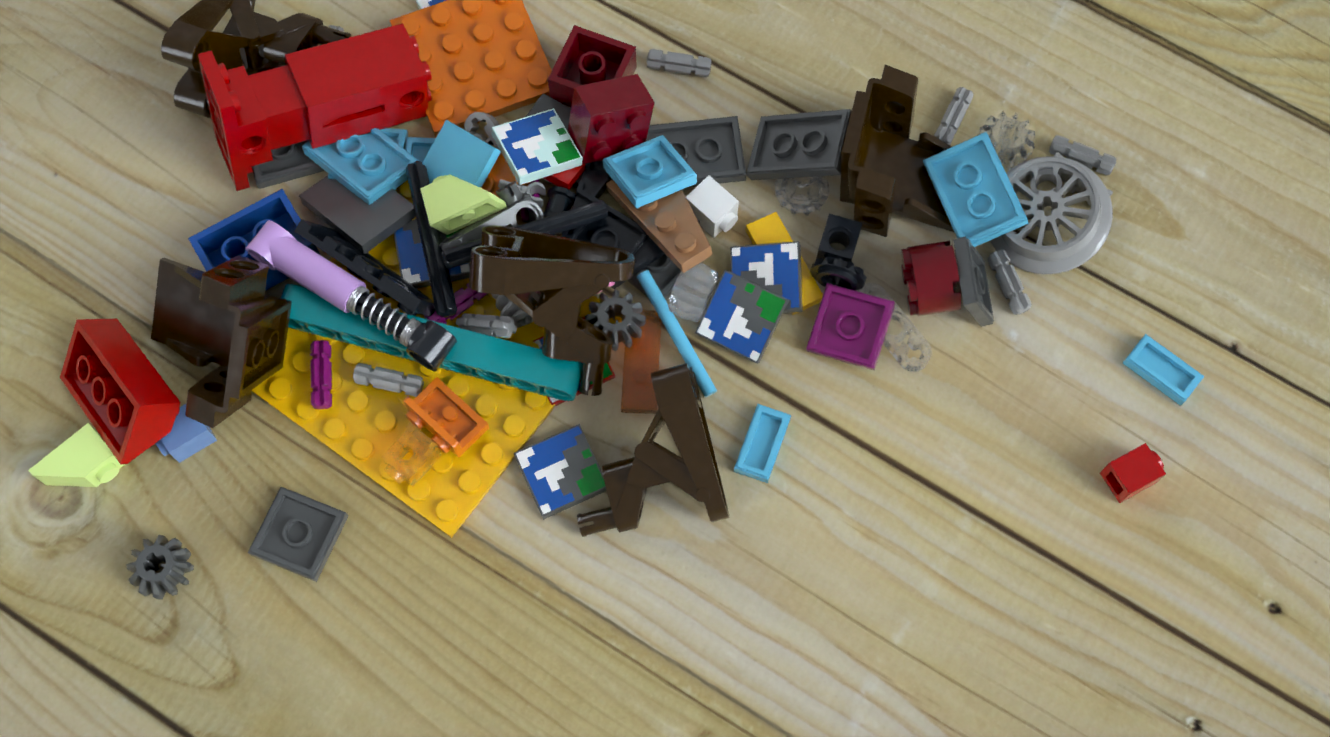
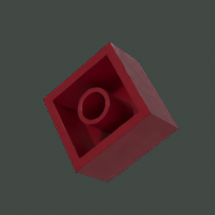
[548,25,637,107]
[567,74,655,164]

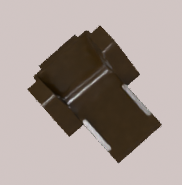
[840,65,954,237]
[151,255,292,428]

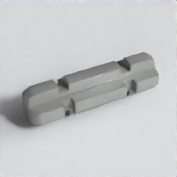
[647,49,712,77]
[934,87,974,145]
[1049,135,1116,175]
[988,249,1032,315]
[456,313,517,338]
[353,363,424,397]

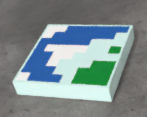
[492,108,583,185]

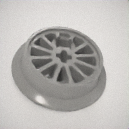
[990,156,1113,274]

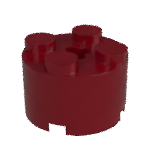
[901,240,961,316]

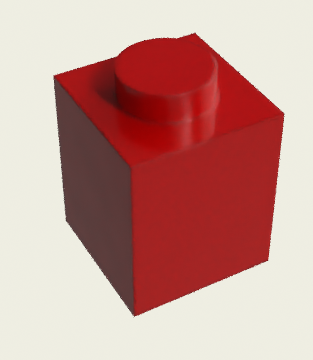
[1100,443,1166,503]

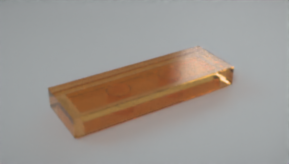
[621,310,662,414]

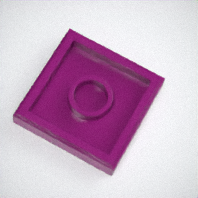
[806,283,895,371]

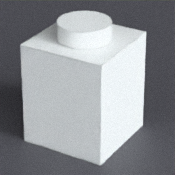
[686,176,739,238]

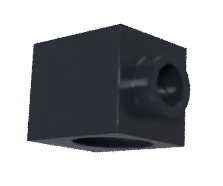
[816,213,863,262]

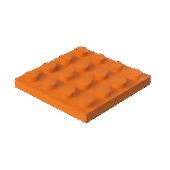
[390,0,552,138]

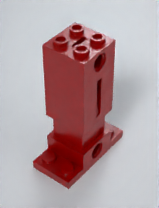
[198,23,432,191]

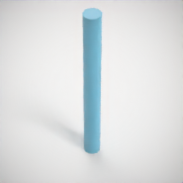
[637,270,717,398]

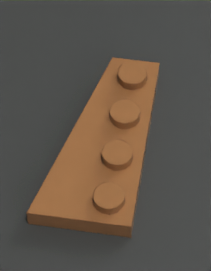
[606,180,713,273]

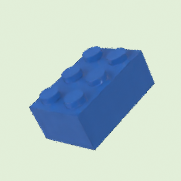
[188,189,320,291]

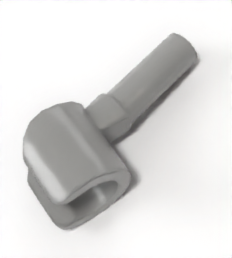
[498,179,546,207]

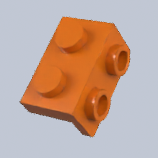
[403,377,489,458]

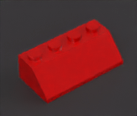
[60,318,181,465]

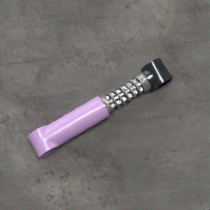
[246,220,457,371]

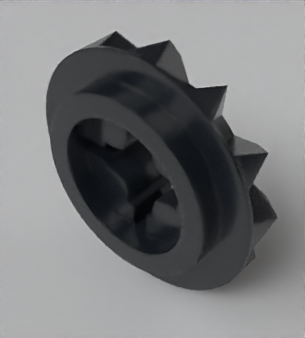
[810,256,867,291]

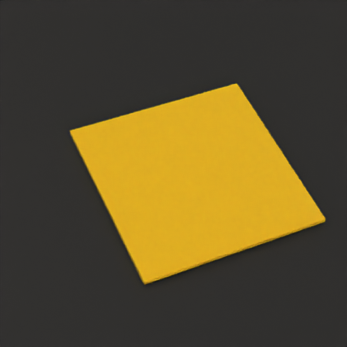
[252,180,622,538]

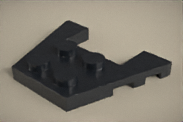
[561,161,700,289]

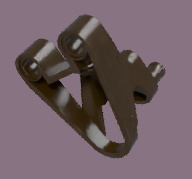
[161,0,351,118]
[469,226,635,396]
[577,363,729,537]

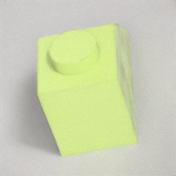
[420,175,507,235]
[28,423,125,487]

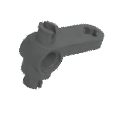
[439,181,544,251]

